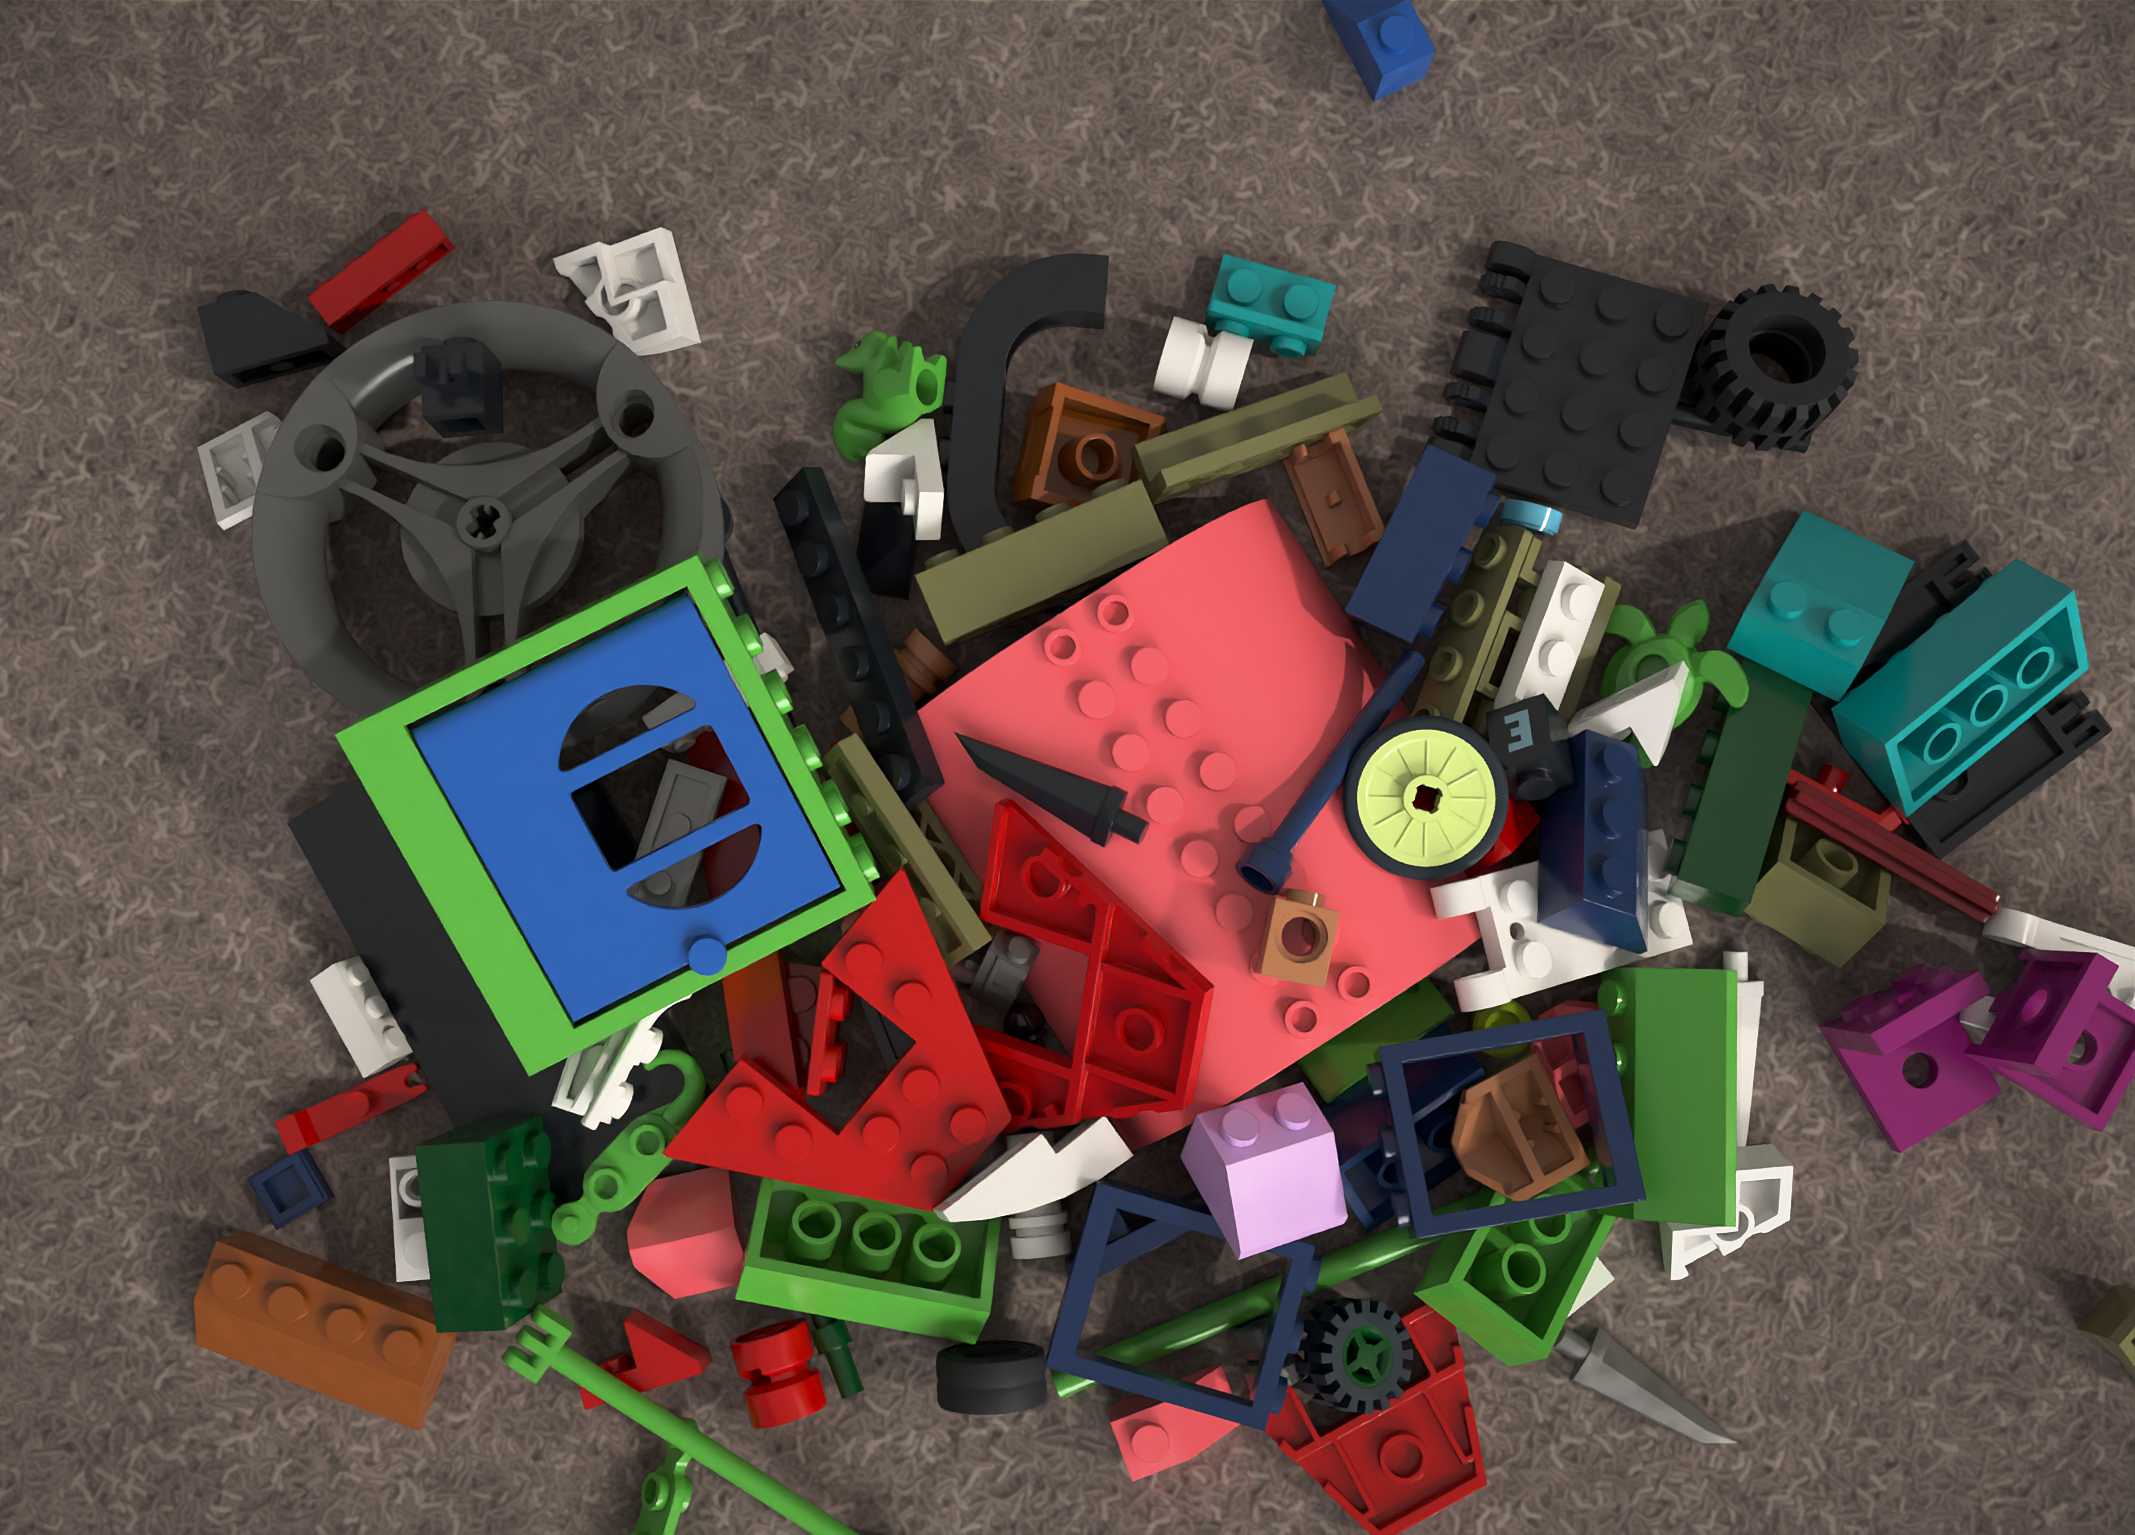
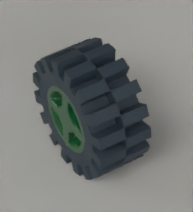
[1294,1298,1413,1414]

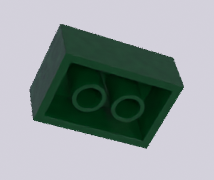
[415,1114,565,1333]

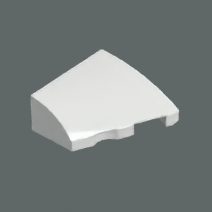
[553,227,701,356]
[1659,1144,1793,1280]

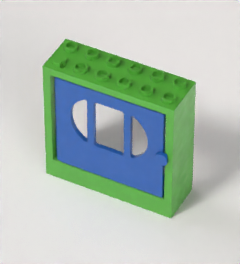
[334,549,880,1077]

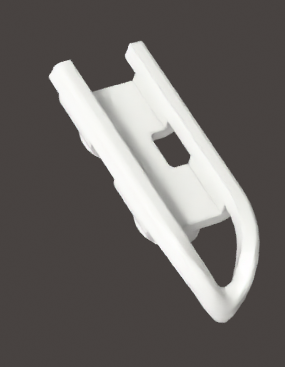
[571,994,692,1130]

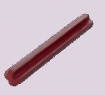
[1782,781,1999,923]

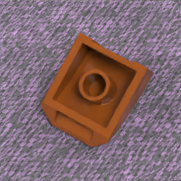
[1011,382,1168,511]

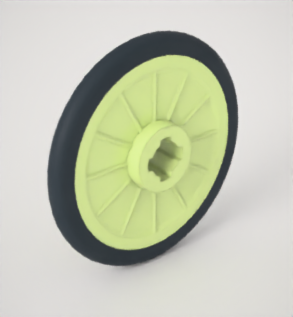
[1342,715,1509,880]

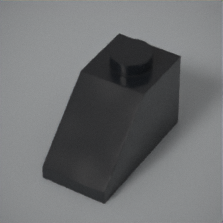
[197,290,346,389]

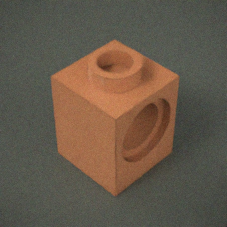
[1255,888,1340,989]

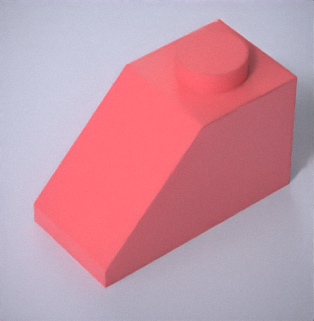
[1109,1363,1240,1482]

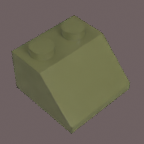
[1744,806,1892,968]

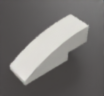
[933,1117,1134,1222]

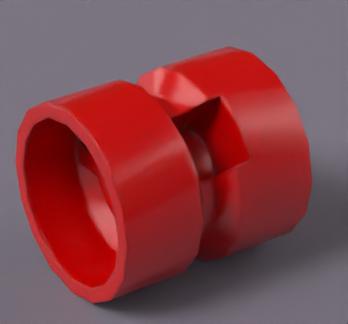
[729,1318,828,1429]

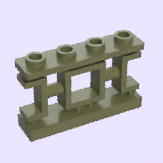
[1410,525,1622,807]

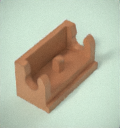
[1282,427,1385,569]

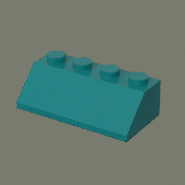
[1831,558,2089,818]

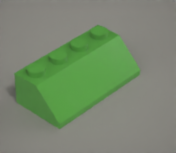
[1595,967,1737,1227]
[735,1177,1001,1344]

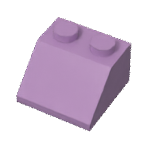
[1180,1082,1348,1260]

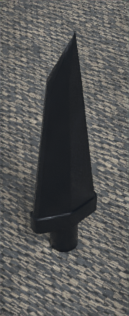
[954,732,1150,848]

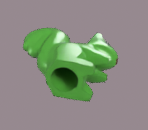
[832,330,947,463]

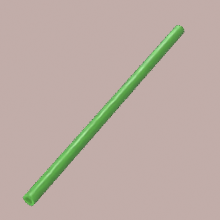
[1050,1143,1599,1399]

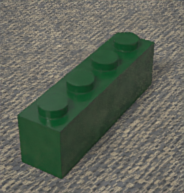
[1662,659,1814,918]

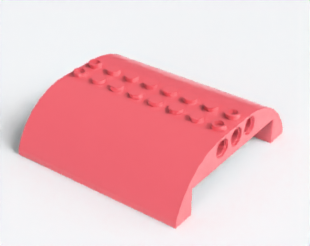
[917,498,1512,1151]

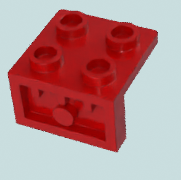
[784,961,855,1096]

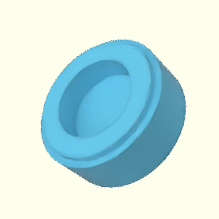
[1499,499,1563,537]

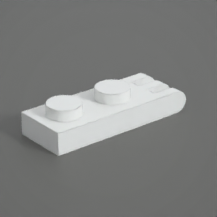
[1494,560,1605,711]

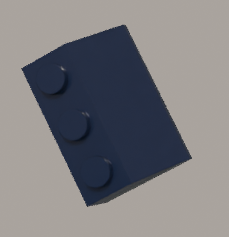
[1345,444,1502,648]
[1537,729,1648,954]
[1317,1022,1487,1233]

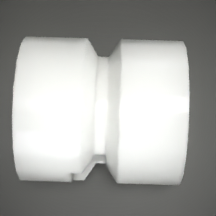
[1153,316,1254,413]

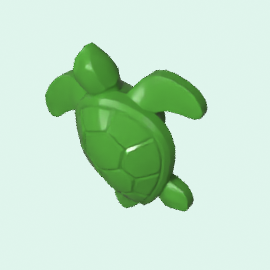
[1601,600,1749,769]

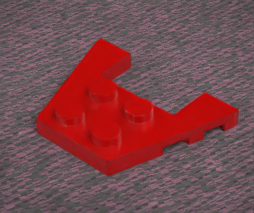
[1247,1301,1487,1535]

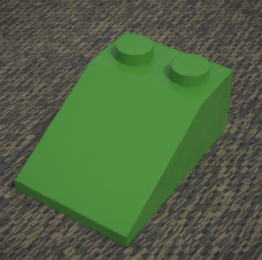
[1413,1172,1616,1367]

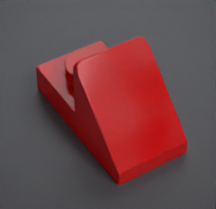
[578,1309,713,1410]

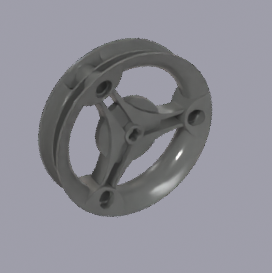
[251,300,725,750]

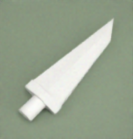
[1723,951,1764,1147]

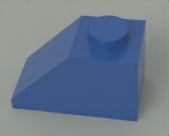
[1322,0,1436,102]

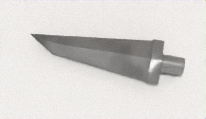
[1553,1326,1738,1444]

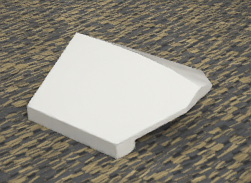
[197,411,282,530]

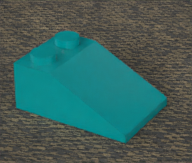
[1726,510,1915,702]

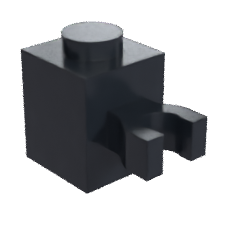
[413,337,504,438]

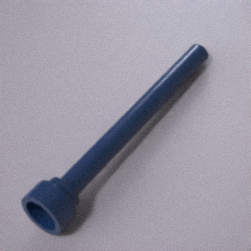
[1235,649,1425,896]

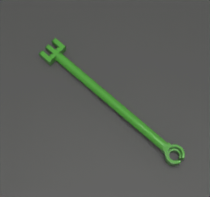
[501,1304,860,1535]

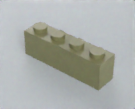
[915,478,1170,650]

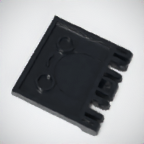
[1422,240,1709,530]
[1810,539,2112,860]

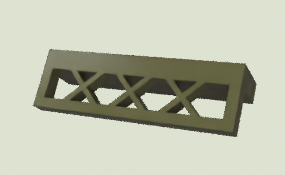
[1130,371,1383,505]
[818,733,1007,968]

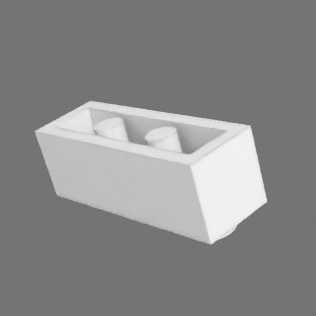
[310,955,413,1078]

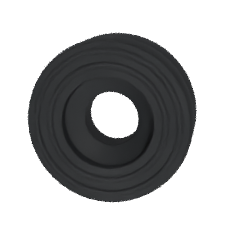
[936,1340,1047,1415]

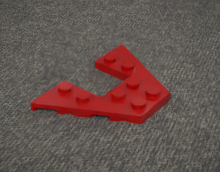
[973,798,1215,1134]
[662,866,1012,1212]

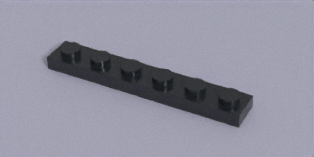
[773,467,945,811]

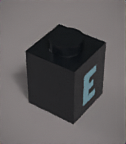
[1486,693,1577,803]

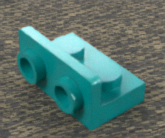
[1204,254,1336,359]

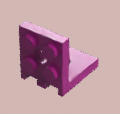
[1964,949,2135,1132]
[1818,964,2003,1153]

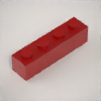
[307,209,456,335]

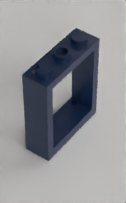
[1366,1009,1647,1239]
[1045,1177,1321,1431]

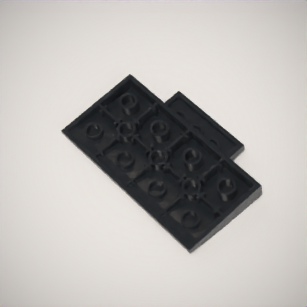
[287,765,716,1208]

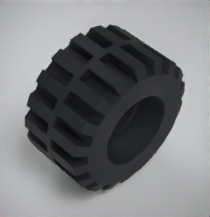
[1687,284,1859,451]

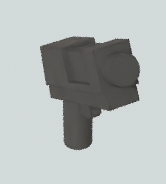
[948,930,1040,1013]

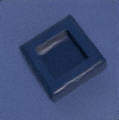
[247,1147,335,1230]

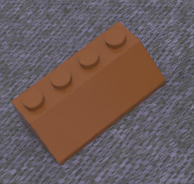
[194,1230,459,1431]

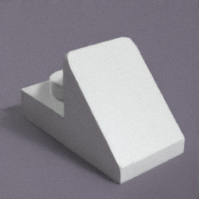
[864,419,944,540]
[1568,660,1689,766]

